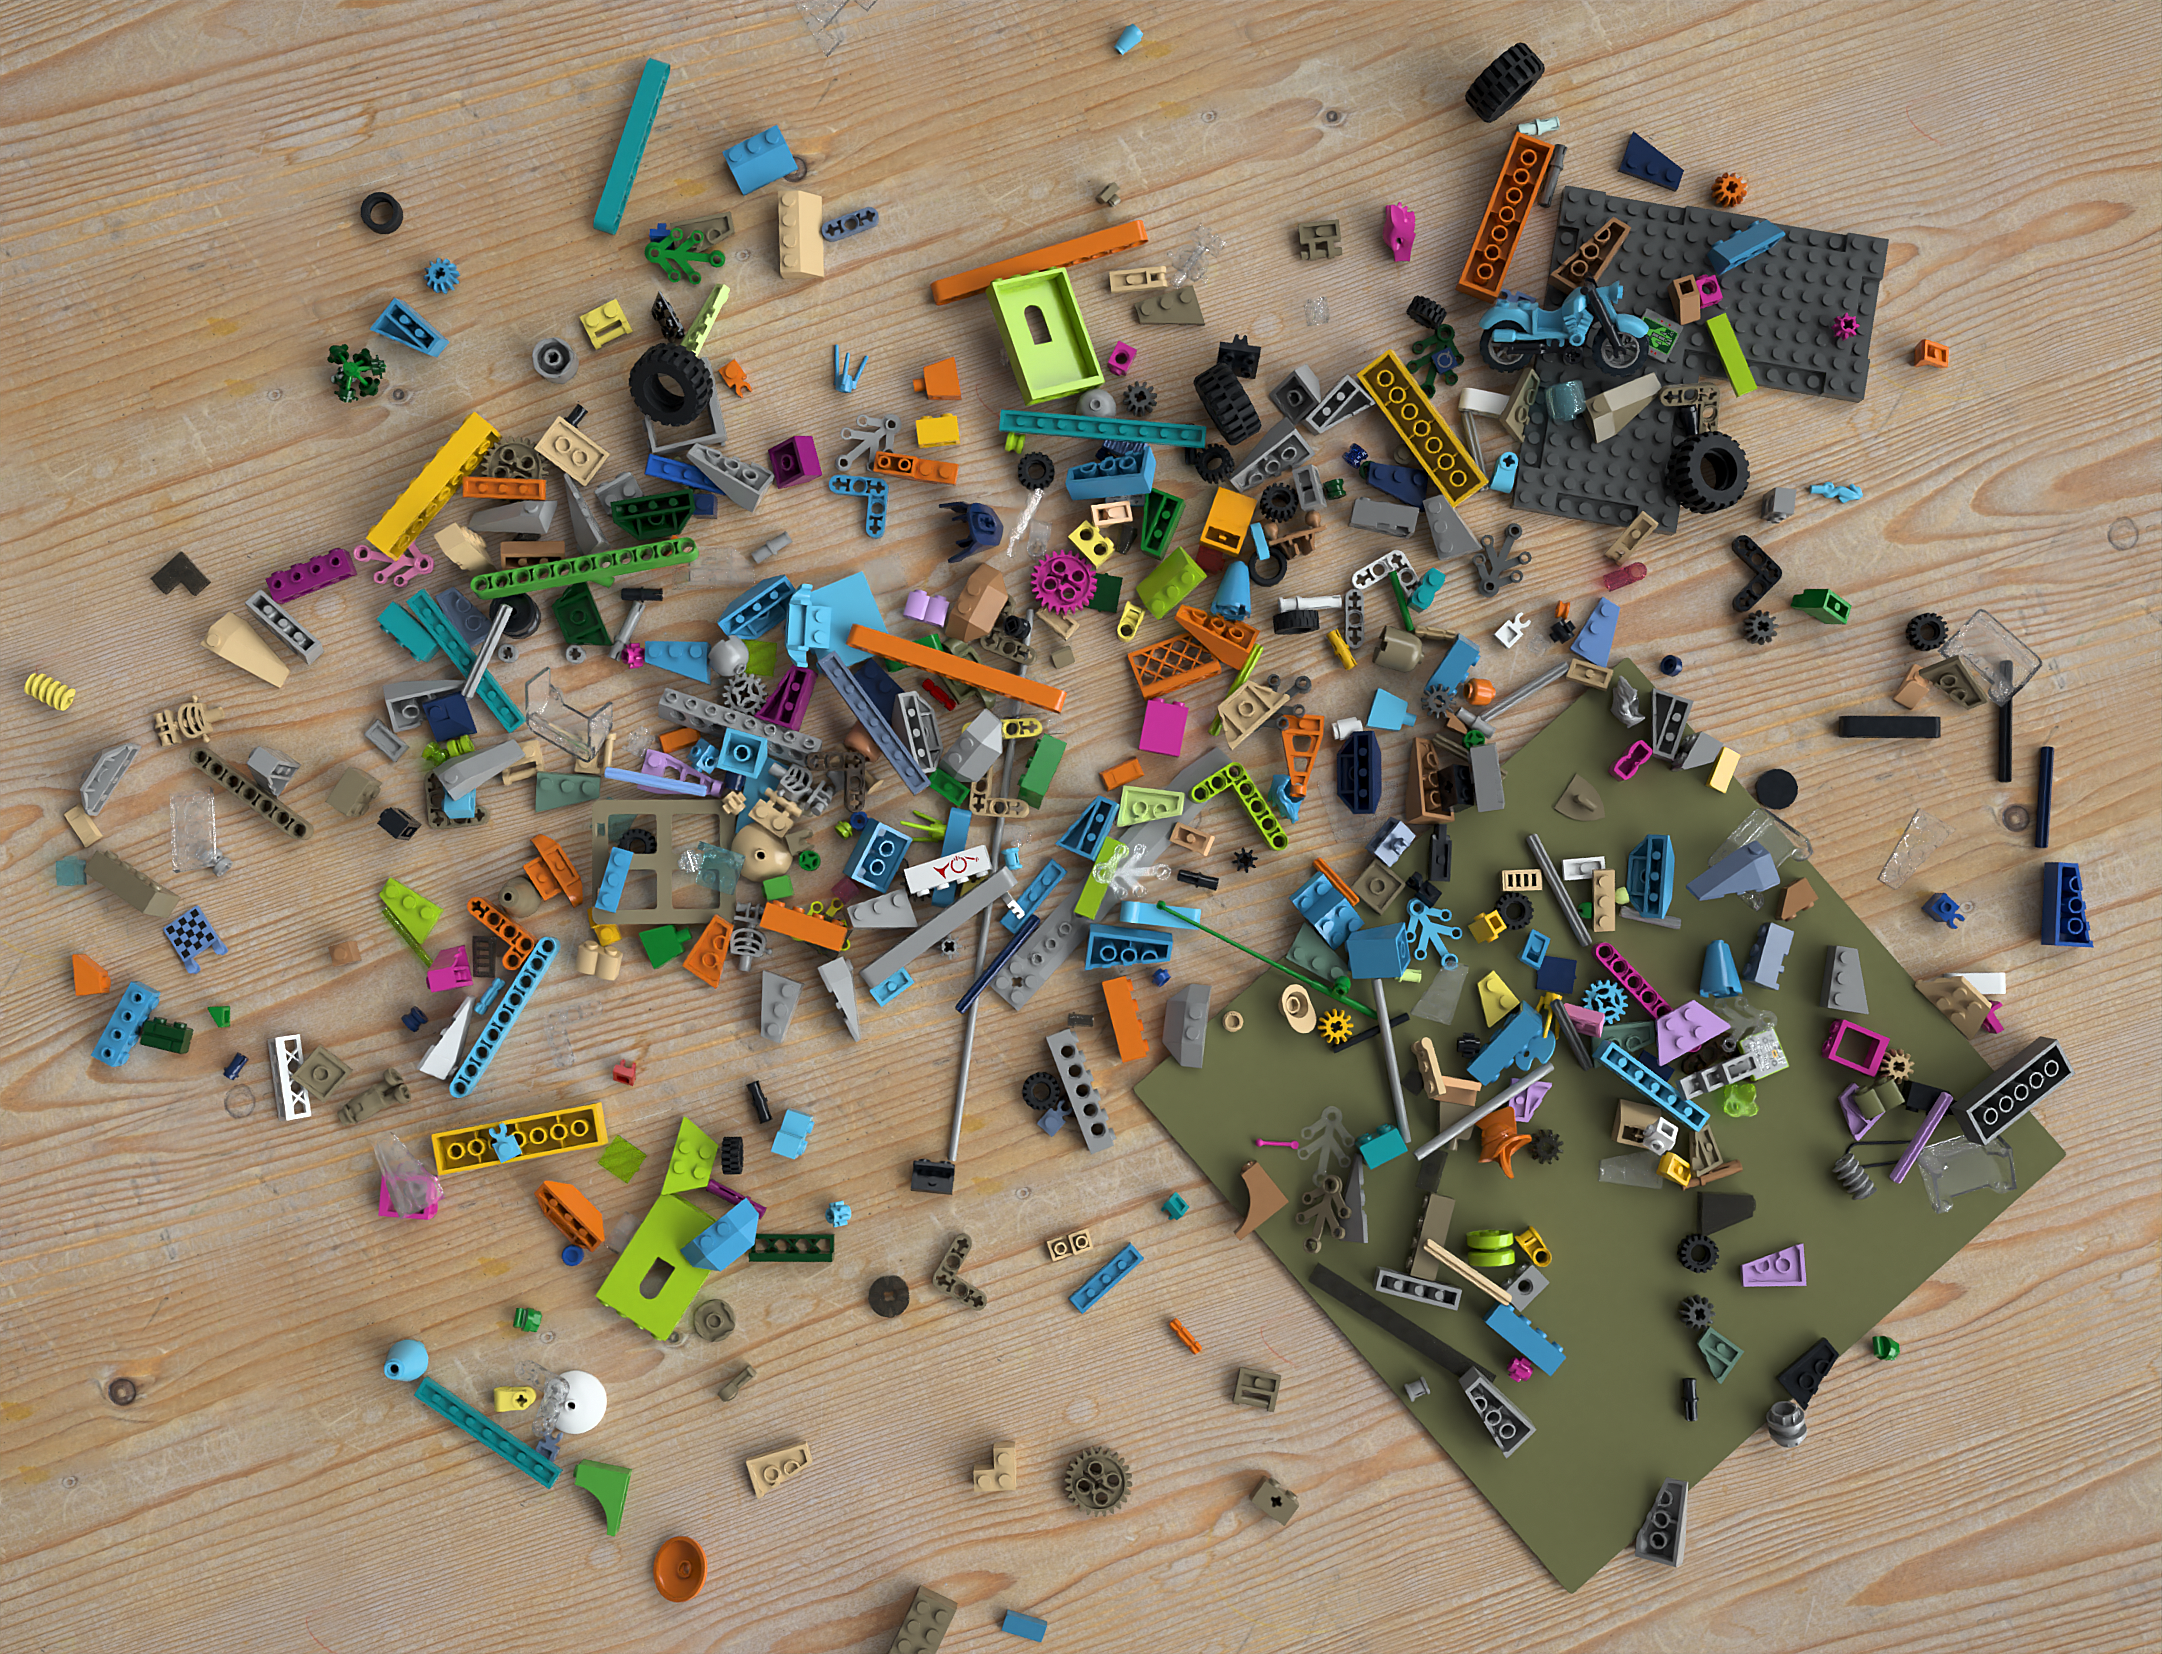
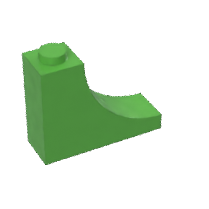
[573,1459,632,1536]

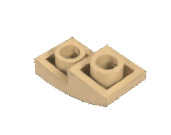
[1045,1228,1093,1262]

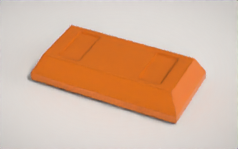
[657,726,702,754]
[1099,757,1145,792]

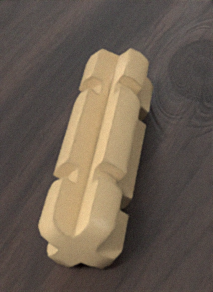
[1414,625,1455,642]

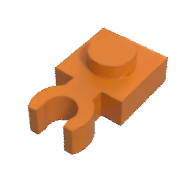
[718,359,752,398]

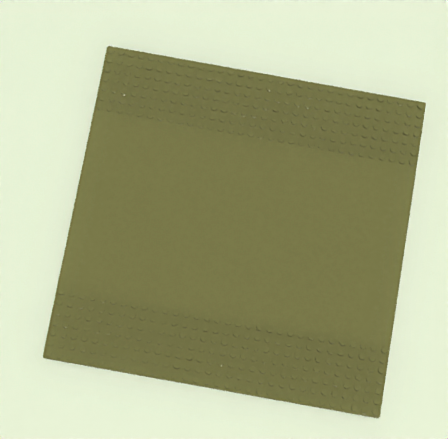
[1133,658,2066,1594]

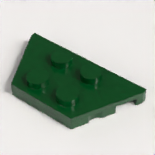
[551,581,613,646]

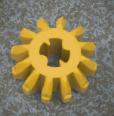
[1317,1008,1353,1044]

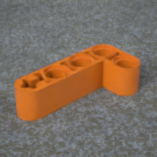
[467,897,538,970]

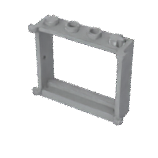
[639,356,728,457]

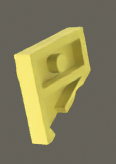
[1476,970,1520,1028]

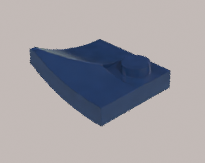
[422,691,477,742]

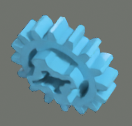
[1581,980,1628,1025]

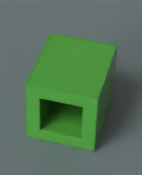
[761,875,795,901]

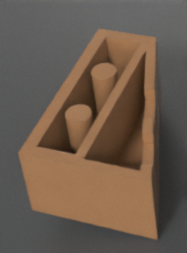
[501,541,566,586]

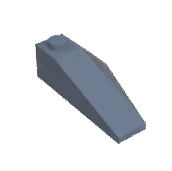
[1686,840,1780,901]

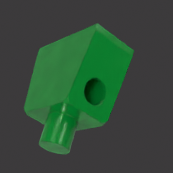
[638,925,693,969]

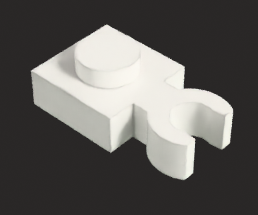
[1493,612,1531,650]

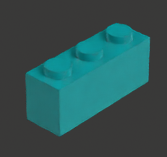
[376,601,442,663]

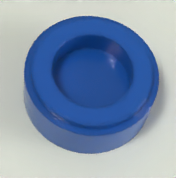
[562,1244,584,1266]

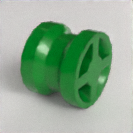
[1462,730,1485,750]
[799,850,821,871]

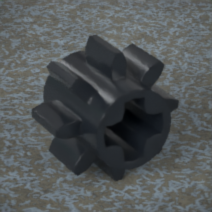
[1549,619,1576,644]
[1232,847,1258,873]
[1457,1032,1480,1058]

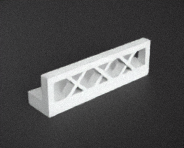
[267,1034,311,1121]

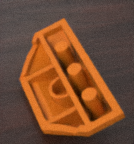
[534,1180,605,1252]

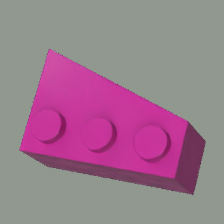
[426,945,474,993]

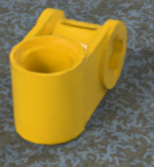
[1514,1225,1551,1267]

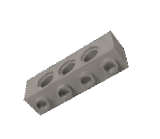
[245,589,324,665]
[1372,1266,1462,1310]

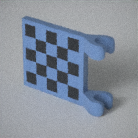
[163,905,228,974]

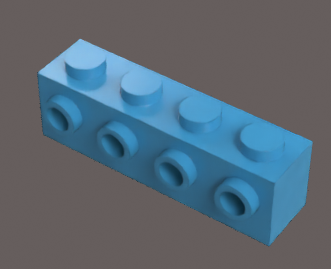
[91,981,161,1067]
[1482,1300,1566,1376]

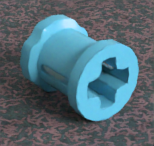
[1001,847,1023,871]

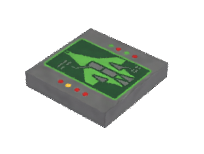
[1629,308,1683,365]

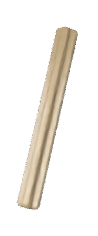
[1422,1239,1512,1306]

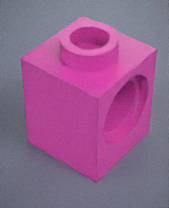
[1695,274,1723,309]
[1107,341,1137,376]

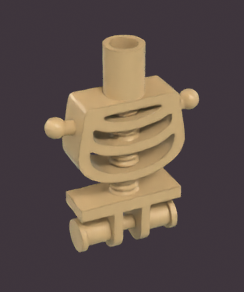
[153,695,225,747]

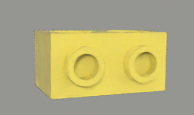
[1068,520,1114,569]

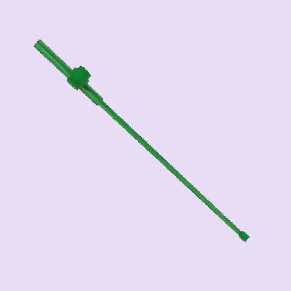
[1156,900,1378,1020]

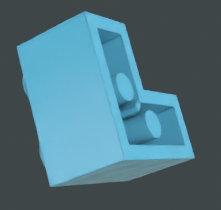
[771,1108,815,1160]

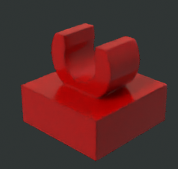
[613,1059,636,1086]

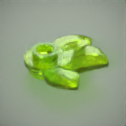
[1723,1082,1759,1118]

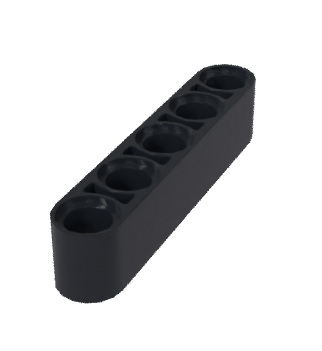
[1839,716,1941,739]

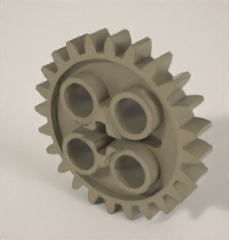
[481,436,550,503]
[1065,1446,1132,1517]

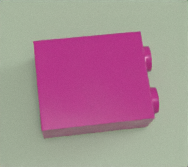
[1138,697,1189,758]

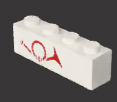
[904,845,993,897]

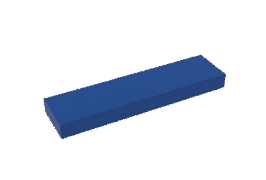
[644,454,726,496]

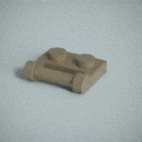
[1233,1366,1281,1412]

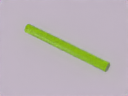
[382,907,434,968]

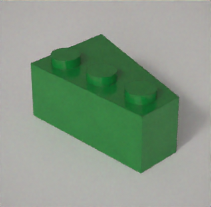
[1141,488,1186,562]
[1017,733,1067,810]

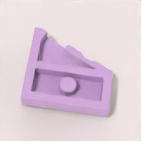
[1507,1078,1552,1122]
[1838,1083,1885,1141]

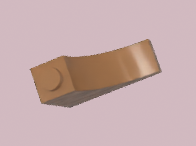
[1233,1160,1289,1241]

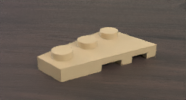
[746,1441,813,1499]

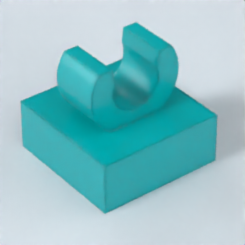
[1161,1192,1189,1220]

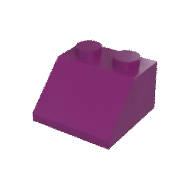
[768,436,822,489]

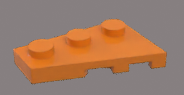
[682,914,734,989]

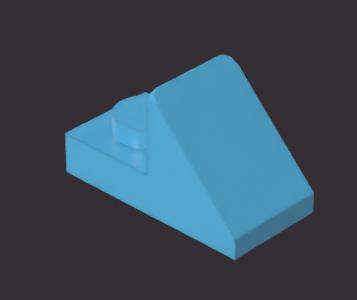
[1516,929,1550,970]

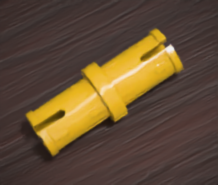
[1326,629,1358,671]

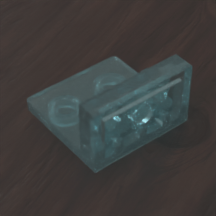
[695,841,746,895]

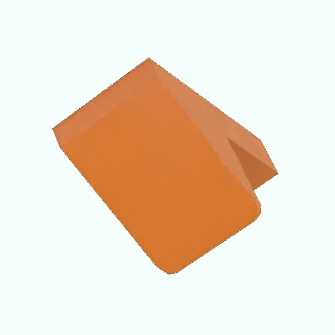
[1914,339,1949,369]

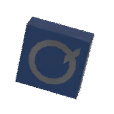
[1430,347,1458,375]

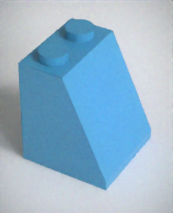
[1345,922,1411,979]

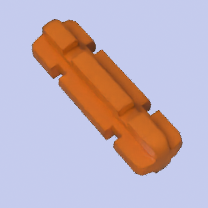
[1169,1318,1202,1355]

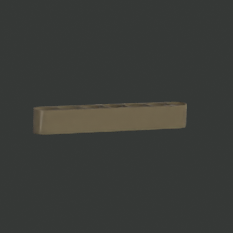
[189,748,314,840]

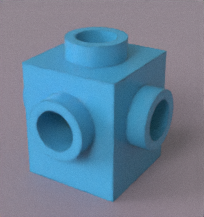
[686,738,721,774]

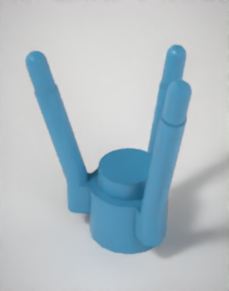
[833,344,869,393]

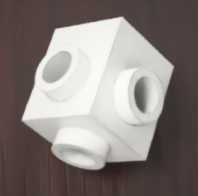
[1642,1117,1678,1155]

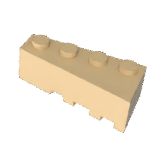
[434,522,499,578]

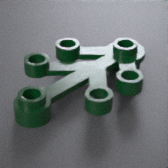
[1406,324,1464,400]

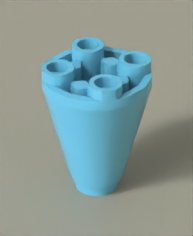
[384,1339,429,1382]

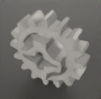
[723,672,769,716]

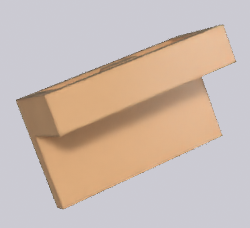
[1433,1075,1481,1106]

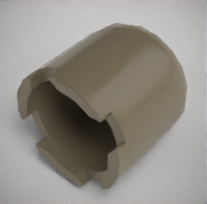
[1372,625,1425,673]

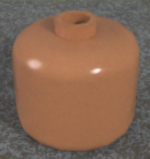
[844,720,882,763]

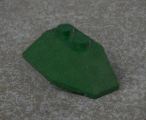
[610,488,696,541]

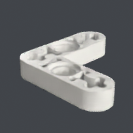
[1351,550,1420,599]

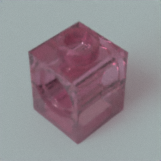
[830,876,862,905]

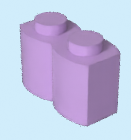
[903,589,950,628]

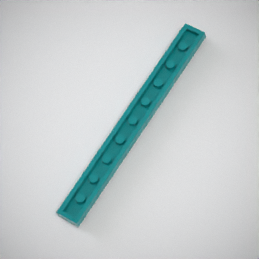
[999,409,1207,449]

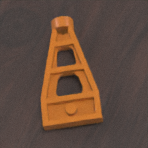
[1281,714,1324,797]

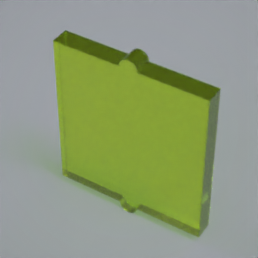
[741,639,778,677]
[598,1135,647,1184]

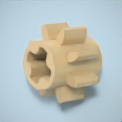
[721,791,747,816]

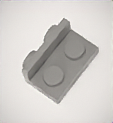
[594,472,645,516]

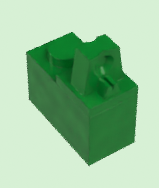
[1791,589,1852,625]

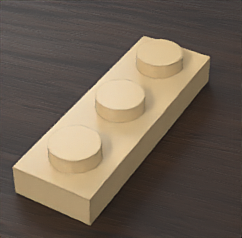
[1592,868,1615,932]

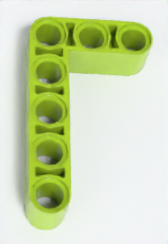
[1188,762,1288,851]

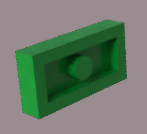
[928,767,971,807]

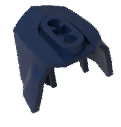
[939,501,1004,563]

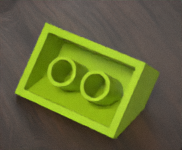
[1136,546,1208,620]

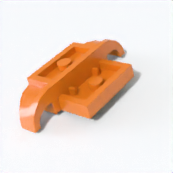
[522,834,583,908]

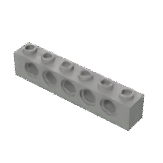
[1046,1028,1116,1154]

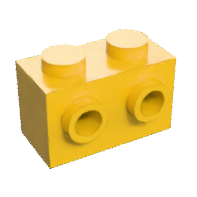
[916,413,960,449]

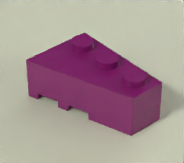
[754,664,819,732]

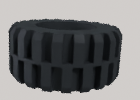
[1465,42,1545,123]
[629,343,713,427]
[1193,363,1262,445]
[1667,431,1750,514]

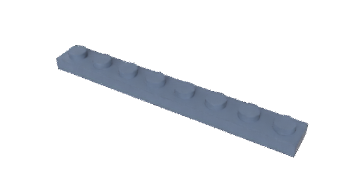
[818,650,931,796]

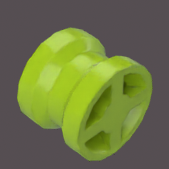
[1005,432,1026,454]

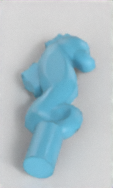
[1809,482,1863,504]

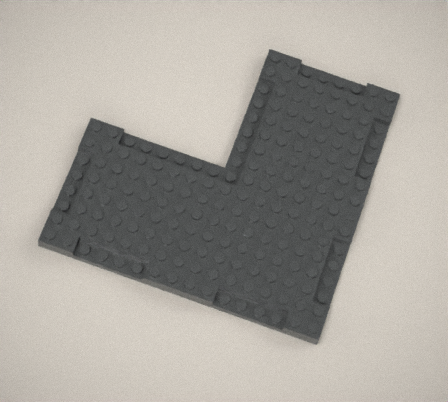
[1510,185,1889,536]

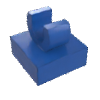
[649,223,674,249]

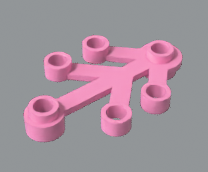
[353,541,435,588]

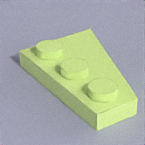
[1117,786,1185,827]

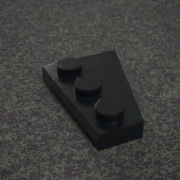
[1776,1337,1839,1411]

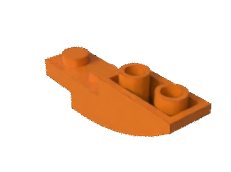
[873,451,959,486]

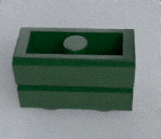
[140,1017,194,1054]

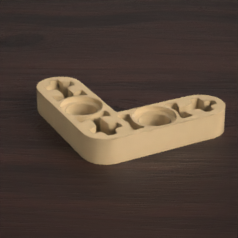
[969,765,1030,819]

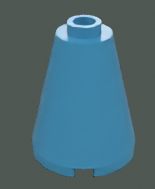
[1210,561,1251,621]
[1699,940,1743,998]

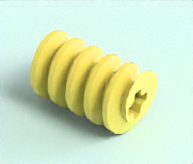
[24,673,76,711]

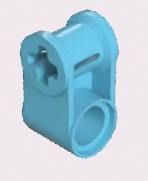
[1489,452,1518,494]

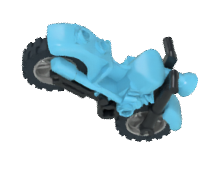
[1478,272,1649,377]

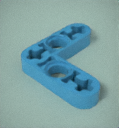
[829,475,889,539]

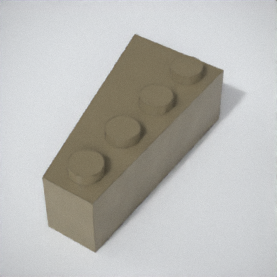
[83,850,181,918]

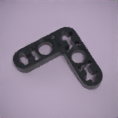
[1732,535,1782,613]

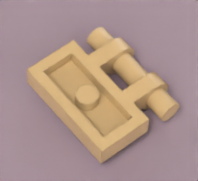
[748,787,803,840]

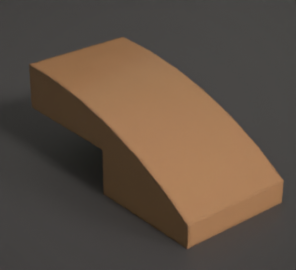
[1428,702,1467,736]

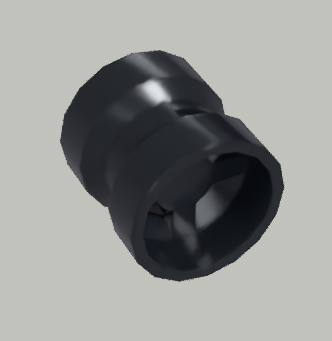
[1003,615,1031,639]

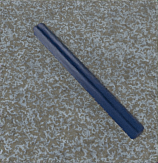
[955,914,1041,1014]

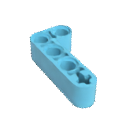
[1119,901,1201,930]

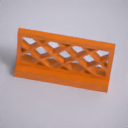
[1127,632,1221,702]

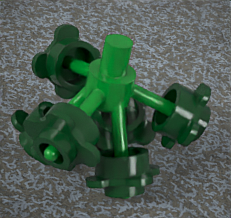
[327,344,386,403]

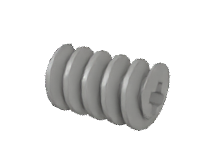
[1832,1153,1877,1200]

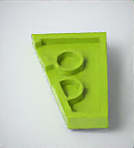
[379,877,444,945]

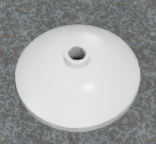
[544,1370,607,1434]

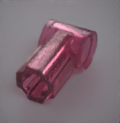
[1603,562,1647,592]

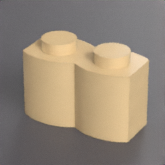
[574,941,623,980]

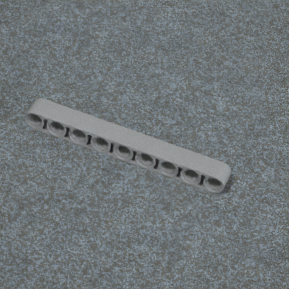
[859,865,1018,989]

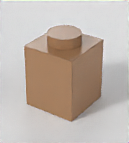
[328,941,362,967]

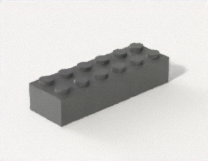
[1950,1036,2076,1145]

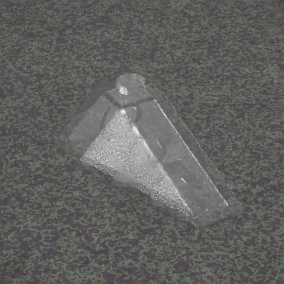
[371,1132,446,1220]

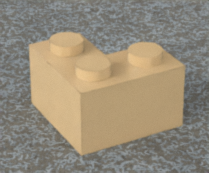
[973,1442,1017,1492]

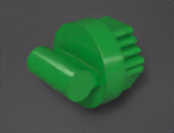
[513,1308,542,1332]
[1872,1336,1900,1361]

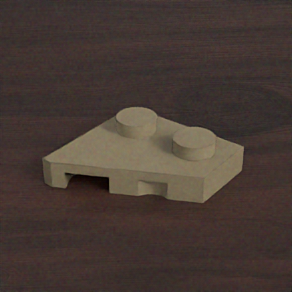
[1689,1124,1723,1178]

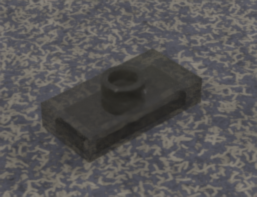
[1415,1149,1448,1193]

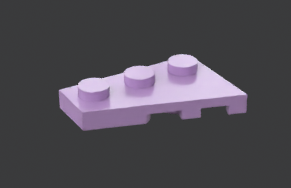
[1740,1243,1807,1287]

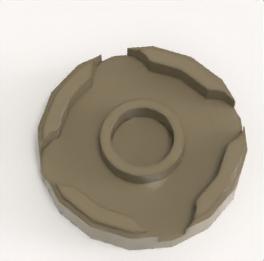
[694,1299,736,1342]

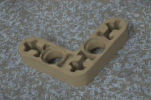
[1658,382,1720,435]
[980,594,1037,666]
[424,770,491,830]
[932,1233,987,1311]

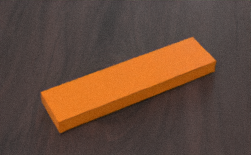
[463,476,546,500]

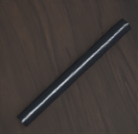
[1331,1012,1410,1054]

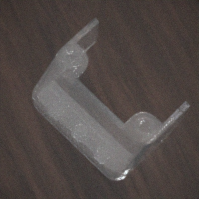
[525,667,613,763]

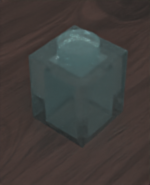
[56,856,87,886]

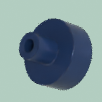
[1660,655,1682,677]

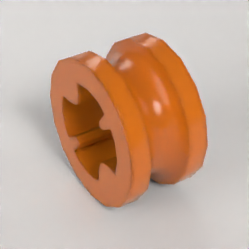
[1555,600,1570,620]

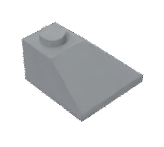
[1269,364,1321,426]

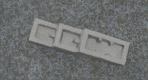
[1675,1051,1761,1101]

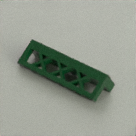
[749,1233,835,1262]

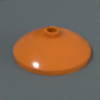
[653,1536,707,1603]

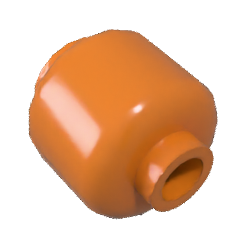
[1463,678,1495,706]

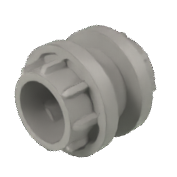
[1766,1401,1807,1448]

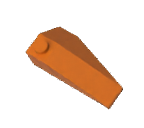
[1174,604,1260,671]

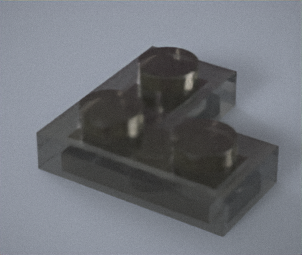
[150,551,211,596]

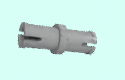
[751,531,793,564]
[1455,707,1496,739]

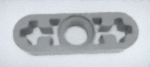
[1344,589,1364,649]

